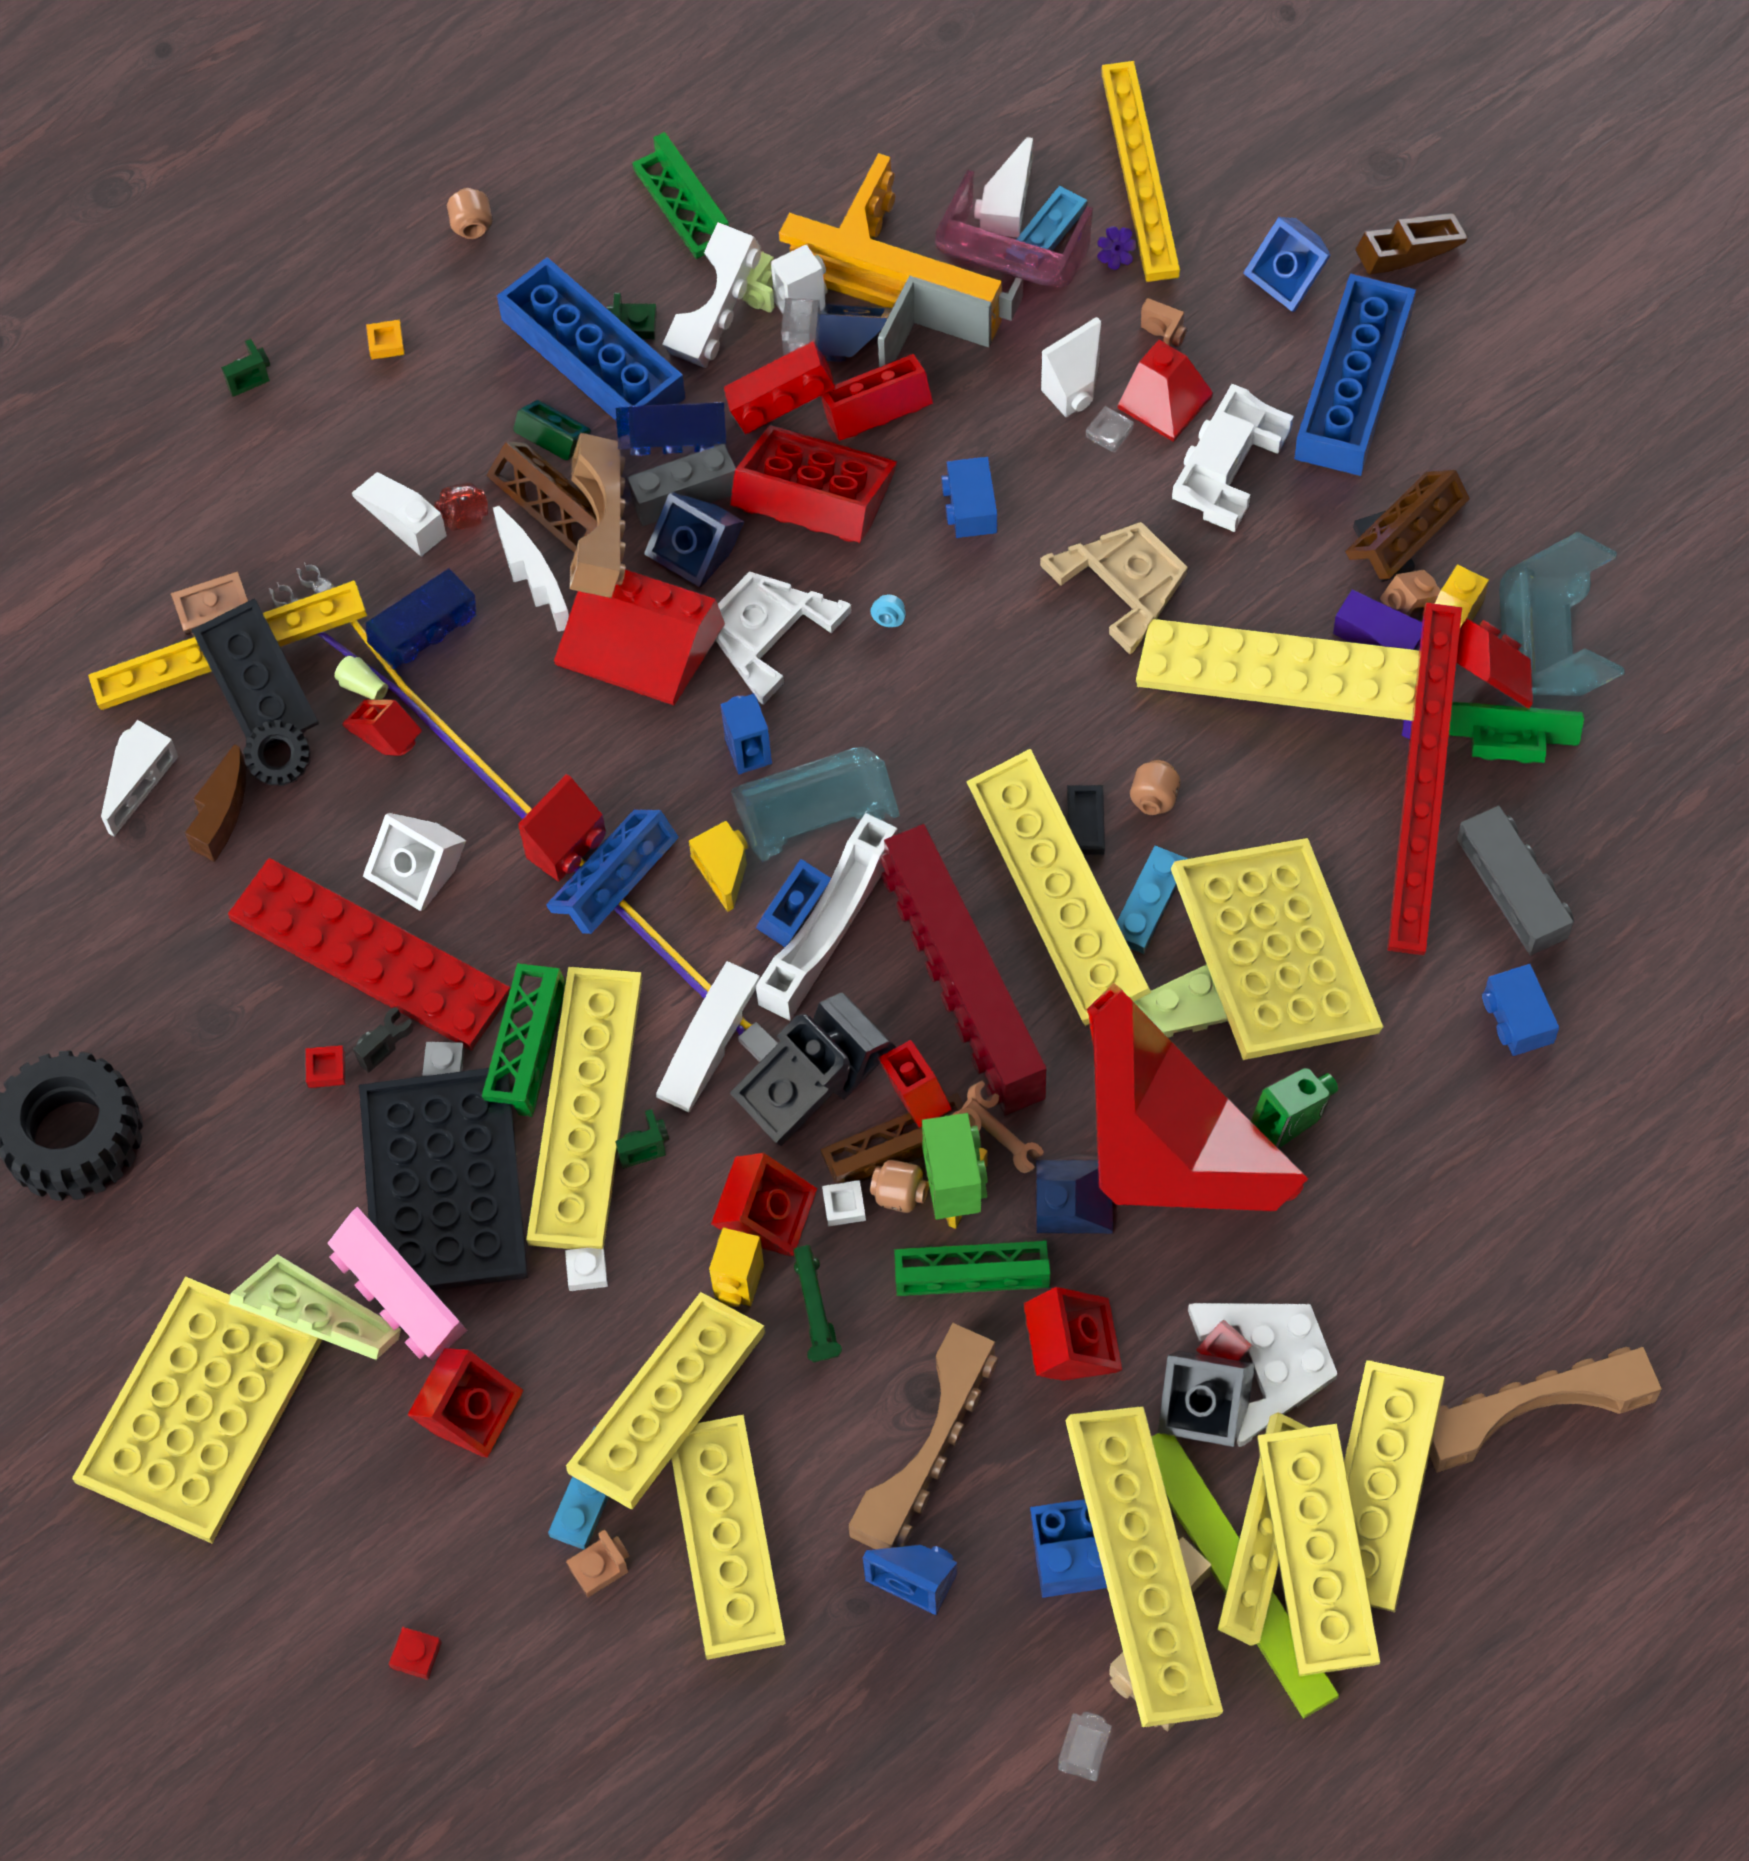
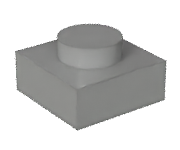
[422,1042,465,1076]

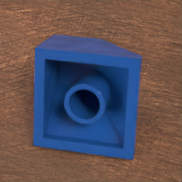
[1243,217,1331,312]
[863,1545,957,1615]

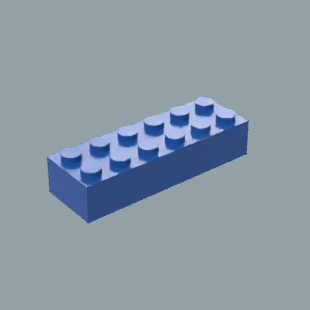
[497,257,686,438]
[1294,274,1416,476]

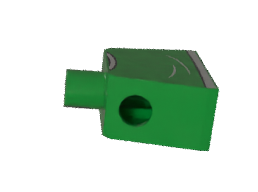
[1251,1068,1338,1149]

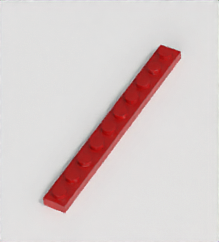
[1387,602,1462,956]

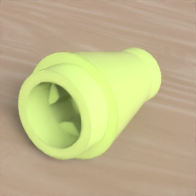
[334,656,388,700]

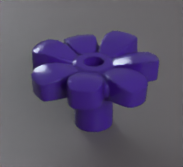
[1097,226,1136,270]

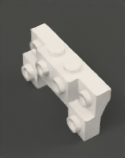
[1172,384,1294,532]

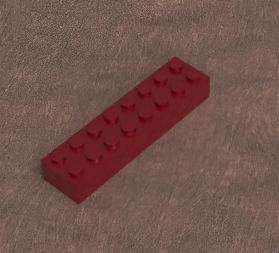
[880,824,1047,1116]

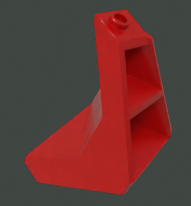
[1086,983,1308,1211]

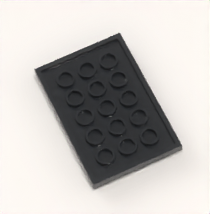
[359,1066,528,1291]

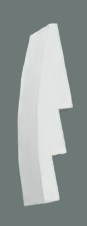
[493,506,569,632]
[656,961,760,1112]

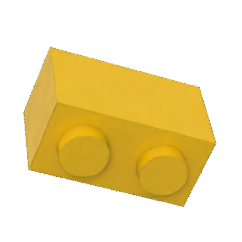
[709,1227,764,1307]

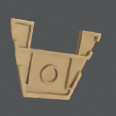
[1040,522,1188,654]

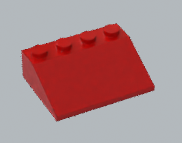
[730,425,898,543]
[554,569,725,706]

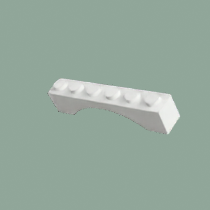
[756,813,898,1021]

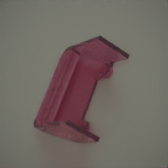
[935,170,1093,288]

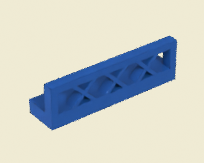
[546,809,679,934]

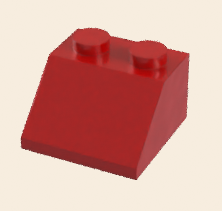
[1456,618,1533,709]
[518,774,606,882]
[711,1153,817,1256]
[1023,1287,1123,1381]
[407,1348,524,1458]

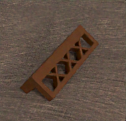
[486,442,597,553]
[1345,470,1470,579]
[820,1093,964,1184]

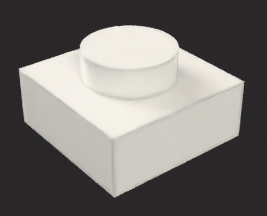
[822,1180,866,1227]
[565,1247,608,1291]

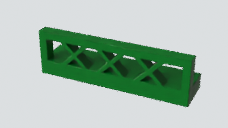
[632,132,729,259]
[482,963,566,1117]
[894,1241,1050,1296]

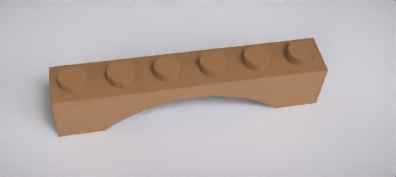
[570,433,625,598]
[849,1323,998,1549]
[1429,1347,1662,1473]

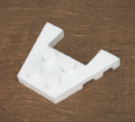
[715,571,851,705]
[1188,1303,1337,1447]

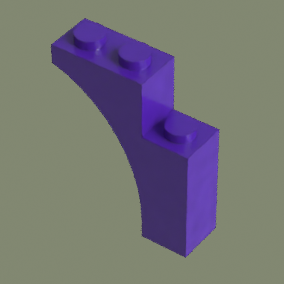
[1333,590,1422,740]

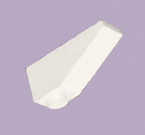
[974,137,1033,238]
[352,472,447,557]
[101,720,179,837]

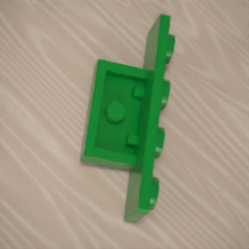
[1449,701,1584,763]

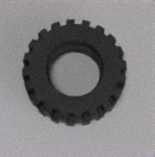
[0,1050,143,1201]

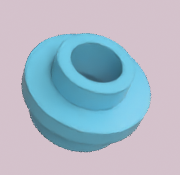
[871,595,906,627]

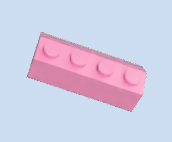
[327,1207,468,1361]

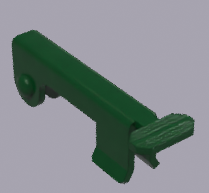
[794,1245,842,1363]

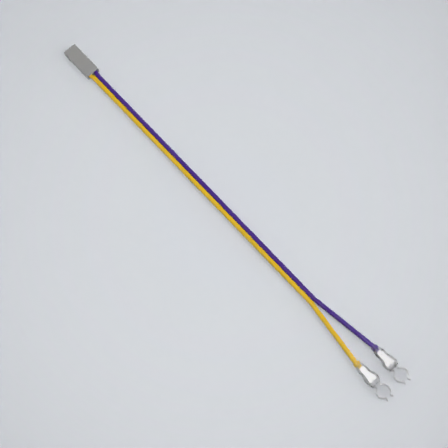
[269,562,778,1062]

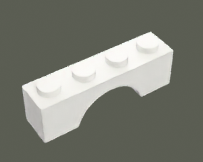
[662,223,761,368]

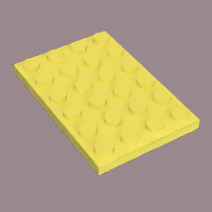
[1171,838,1383,1060]
[72,1276,323,1543]

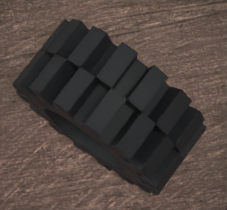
[244,720,311,786]

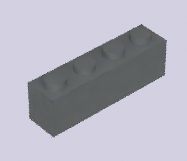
[1457,806,1574,956]

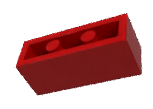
[724,340,836,434]
[821,354,933,441]

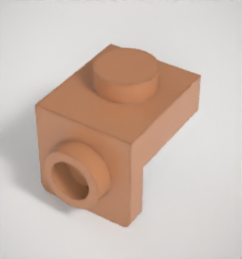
[1380,570,1441,616]

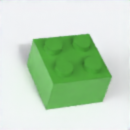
[922,1113,987,1220]

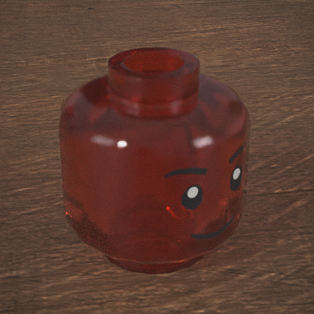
[434,482,488,531]

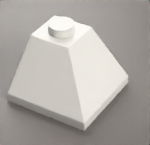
[1041,317,1101,417]
[363,813,466,911]

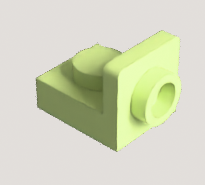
[743,252,775,313]

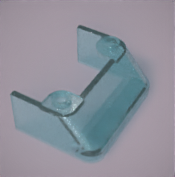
[1499,532,1625,696]
[731,747,900,861]

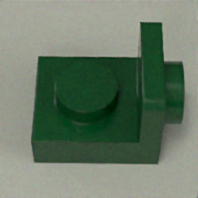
[607,293,657,339]
[221,339,271,397]
[615,1109,669,1169]

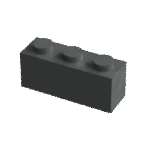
[627,444,736,526]

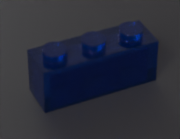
[616,402,726,456]
[366,568,476,670]

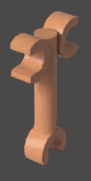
[952,1081,1044,1173]

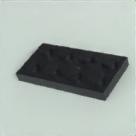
[191,598,319,752]

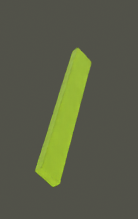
[1151,1433,1339,1719]

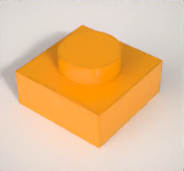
[366,320,405,360]

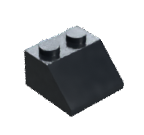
[1158,1351,1255,1447]

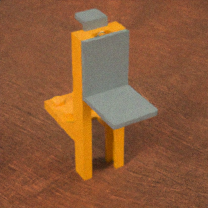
[779,153,1023,367]

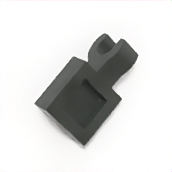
[353,1007,414,1073]

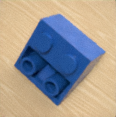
[1030,1499,1107,1598]

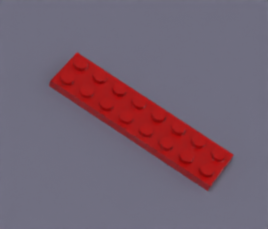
[228,858,510,1051]

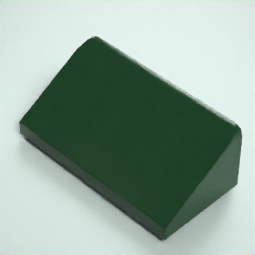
[513,400,592,460]

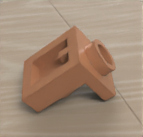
[1141,298,1187,348]
[566,1530,629,1598]

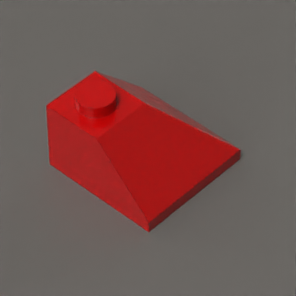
[1118,340,1213,442]

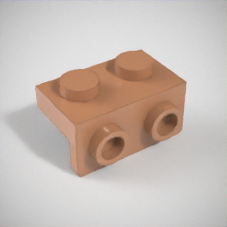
[171,571,248,637]

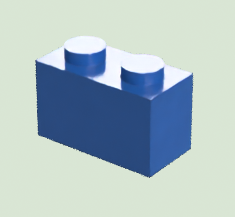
[941,457,997,538]
[720,693,772,775]
[756,859,831,947]
[1482,964,1559,1056]

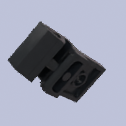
[730,992,896,1146]

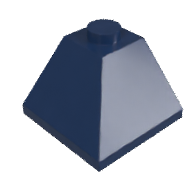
[818,304,893,362]
[644,492,745,587]
[1036,1160,1113,1234]

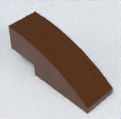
[1355,213,1468,275]
[184,744,247,862]

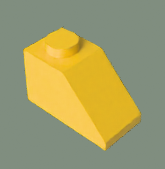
[1435,564,1489,627]
[689,821,748,912]

